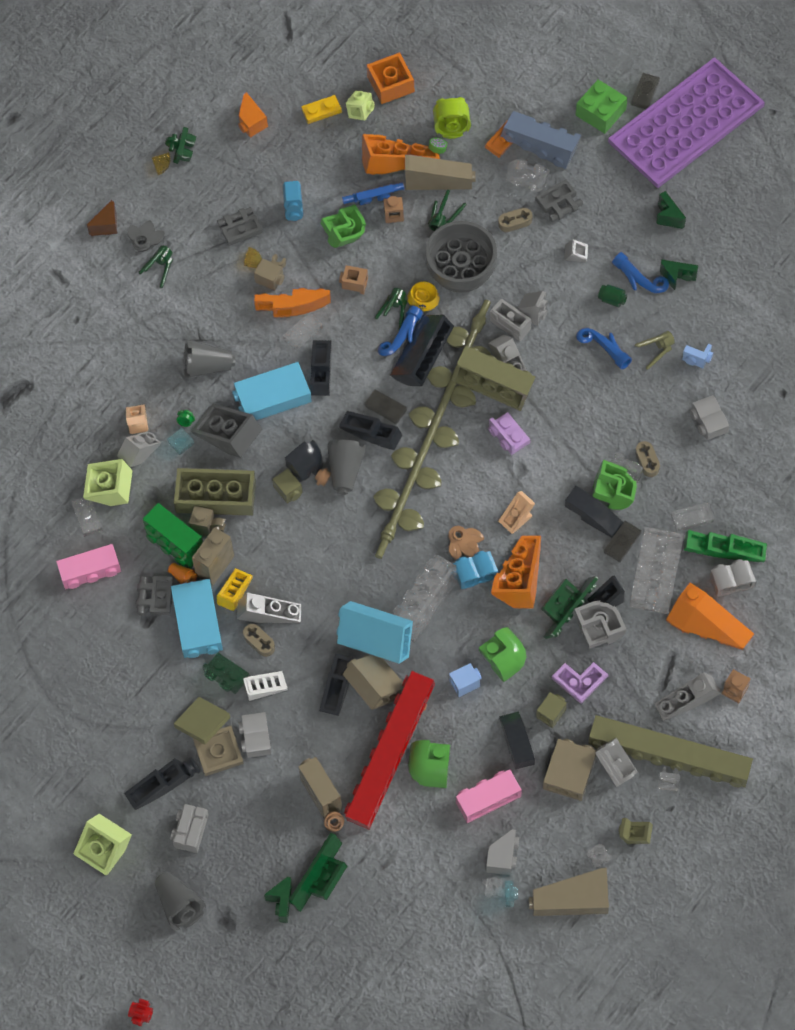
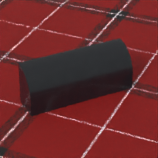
[390,315,454,386]

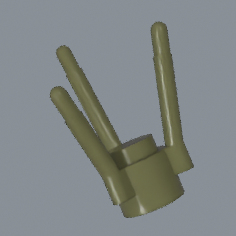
[635,331,675,370]

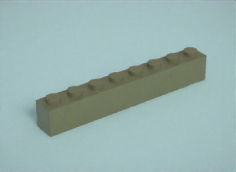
[589,715,753,788]

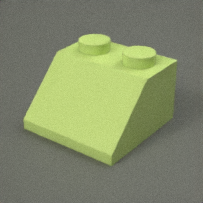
[83,459,132,506]
[73,814,132,875]

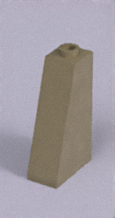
[405,155,476,190]
[529,868,609,916]

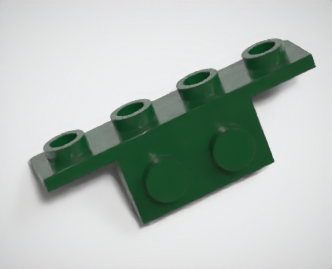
[541,576,599,639]
[289,833,347,912]

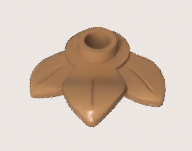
[448,526,484,560]

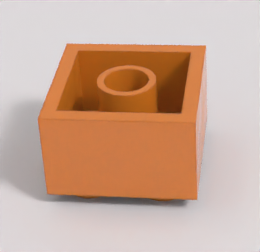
[367,52,415,104]

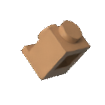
[383,196,404,223]
[339,265,368,294]
[722,669,751,703]

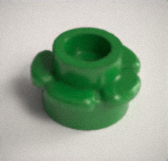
[176,410,195,427]

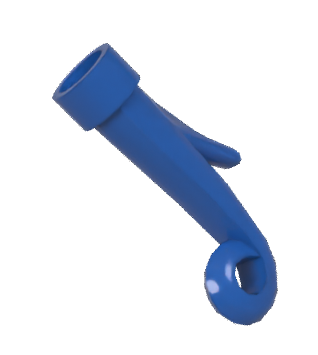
[612,252,669,293]
[378,306,423,356]
[576,328,632,370]

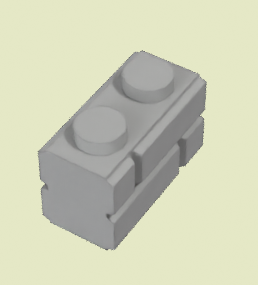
[490,299,531,342]
[170,804,209,853]

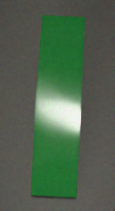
[684,530,767,563]

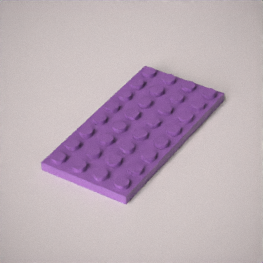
[608,57,765,188]

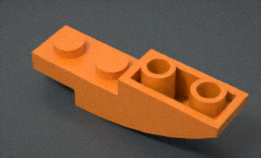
[254,288,331,317]

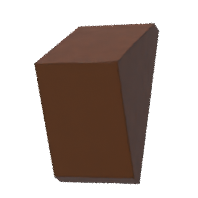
[87,200,118,236]

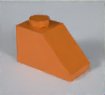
[238,92,268,138]

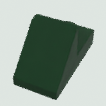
[656,191,686,229]
[660,259,698,290]
[264,877,292,923]

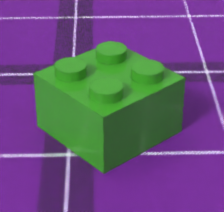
[576,79,627,134]

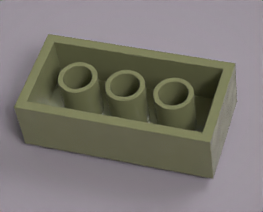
[451,346,535,411]
[174,468,256,516]

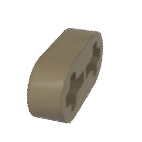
[498,208,532,232]
[636,441,660,477]
[243,624,275,657]

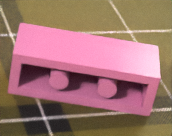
[56,544,121,589]
[456,770,522,823]

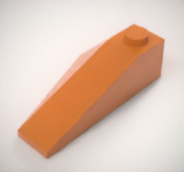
[362,134,440,175]
[491,536,541,609]
[666,583,754,650]

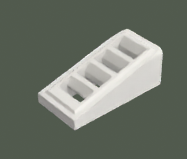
[243,671,288,701]

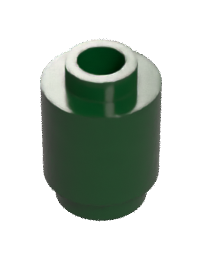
[598,284,627,308]

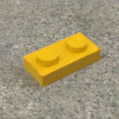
[301,95,342,124]

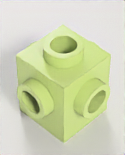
[346,91,375,120]

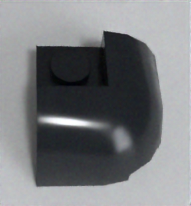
[285,440,323,482]

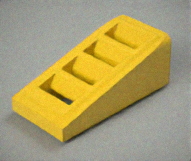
[217,568,253,611]

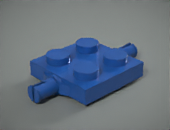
[342,182,404,206]

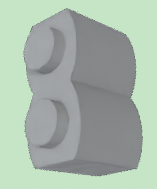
[690,395,729,440]
[710,560,756,597]
[238,712,271,758]

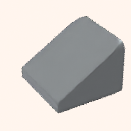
[564,239,588,262]

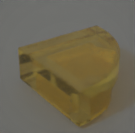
[152,152,170,175]
[244,247,262,268]

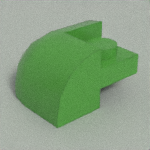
[320,205,366,248]
[592,460,637,510]
[479,627,526,682]
[408,740,450,788]

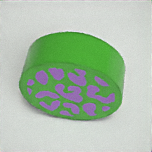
[428,137,447,154]

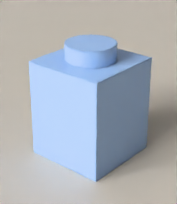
[449,663,482,697]

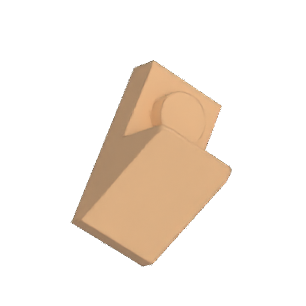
[126,404,148,434]
[498,491,535,534]

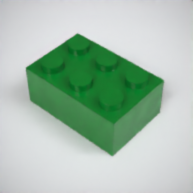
[143,503,203,569]

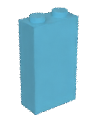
[232,362,312,420]
[171,579,223,658]
[337,601,413,664]

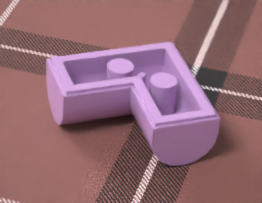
[552,662,608,704]

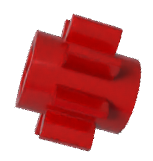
[128,998,153,1027]

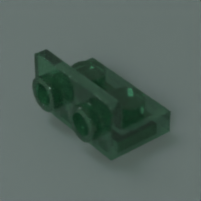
[203,652,250,694]

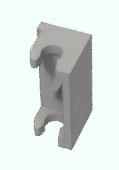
[595,738,638,787]

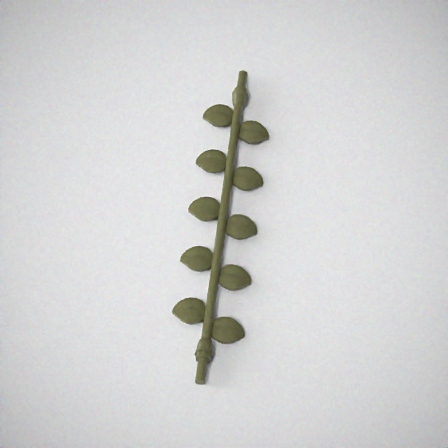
[373,299,491,559]

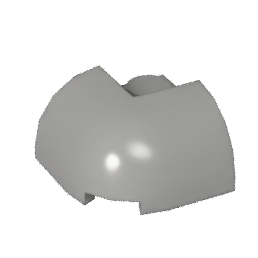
[574,601,627,649]

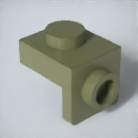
[619,818,653,844]

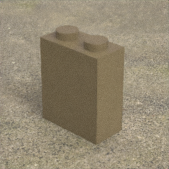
[192,527,234,587]
[343,654,404,710]
[543,739,596,801]
[298,757,342,818]

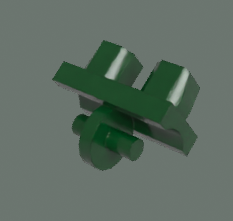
[165,127,197,164]

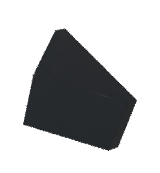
[587,575,625,607]

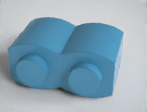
[283,181,303,221]
[453,551,498,589]

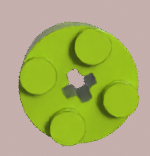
[433,97,471,139]

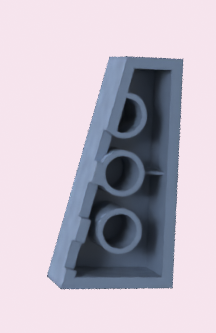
[501,111,581,169]

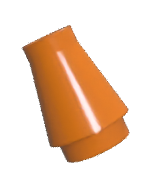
[168,563,197,584]

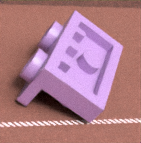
[488,412,530,455]

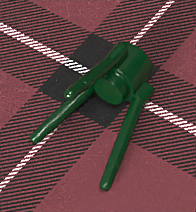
[428,190,467,231]
[139,245,173,288]
[375,288,407,330]

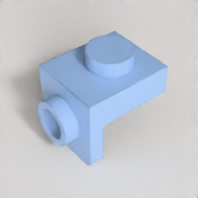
[682,344,713,368]

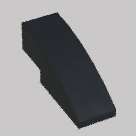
[310,340,332,396]
[339,411,402,450]
[565,486,624,539]
[319,654,355,716]
[499,711,535,770]
[124,758,191,810]

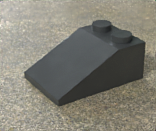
[191,403,263,458]

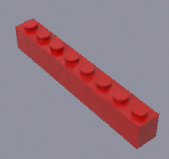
[344,671,435,830]

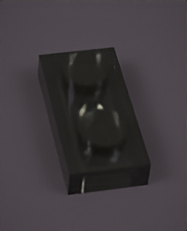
[631,73,660,109]

